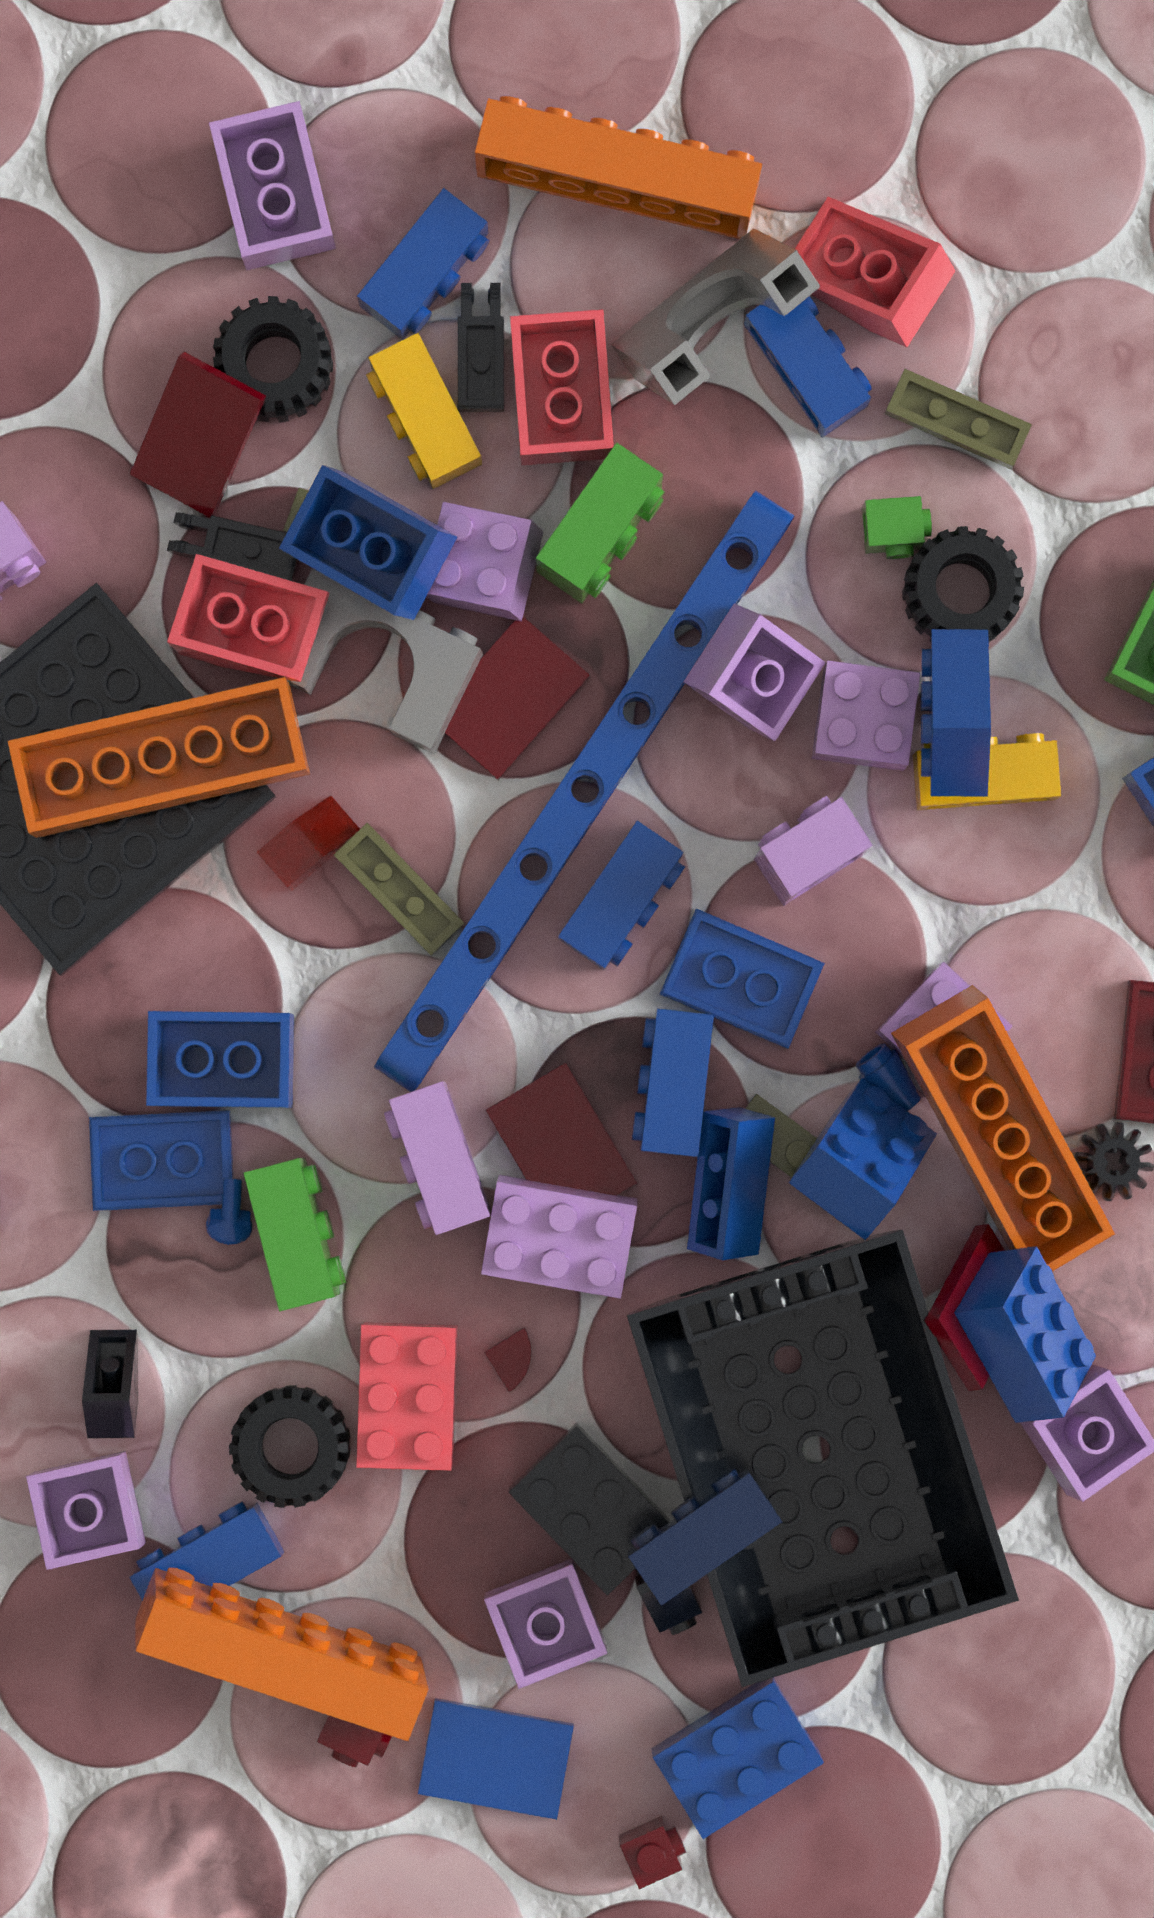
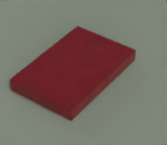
[130,351,266,518]
[445,617,590,781]
[1114,980,1154,1124]
[485,1063,637,1196]
[924,1224,1005,1391]

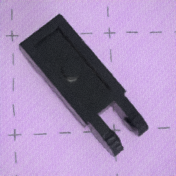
[458,283,504,412]
[167,512,298,581]

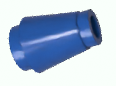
[856,1043,921,1111]

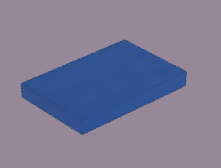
[659,908,825,1049]
[89,1110,234,1211]
[418,1698,574,1820]

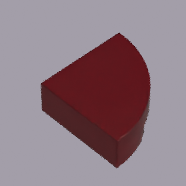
[484,1327,531,1392]

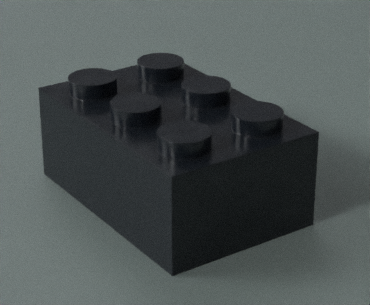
[508,1422,671,1596]

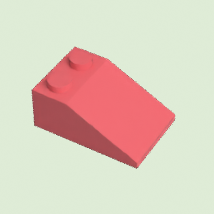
[795,197,955,347]
[167,554,330,682]

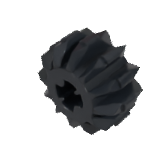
[1073,1122,1154,1201]

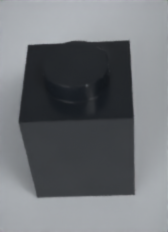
[82,1329,138,1438]
[635,1574,702,1635]

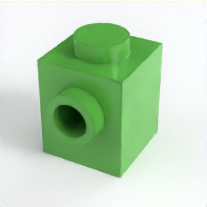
[862,496,932,559]

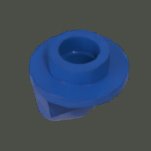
[206,1178,253,1245]

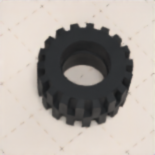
[213,296,333,423]
[902,526,1024,642]
[229,1385,351,1508]

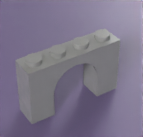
[611,228,820,405]
[273,568,483,755]

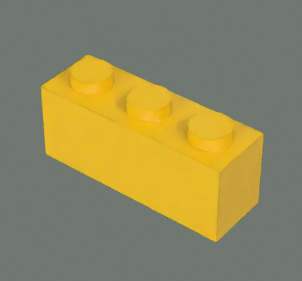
[365,333,482,489]
[912,733,1061,810]

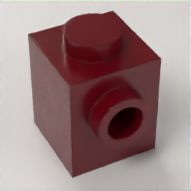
[317,1716,392,1767]
[619,1816,687,1889]

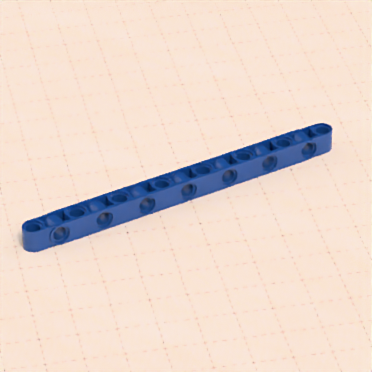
[374,491,795,1092]

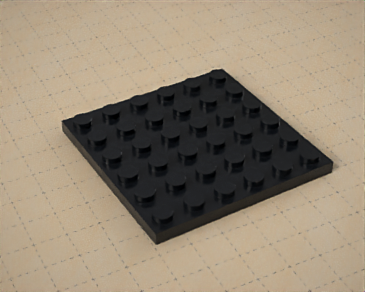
[0,582,276,976]

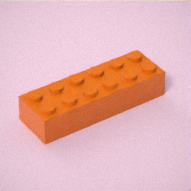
[475,96,763,239]
[8,677,310,838]
[891,985,1115,1272]
[135,1568,429,1741]

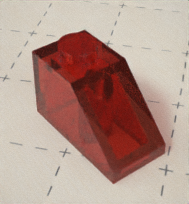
[257,795,360,891]

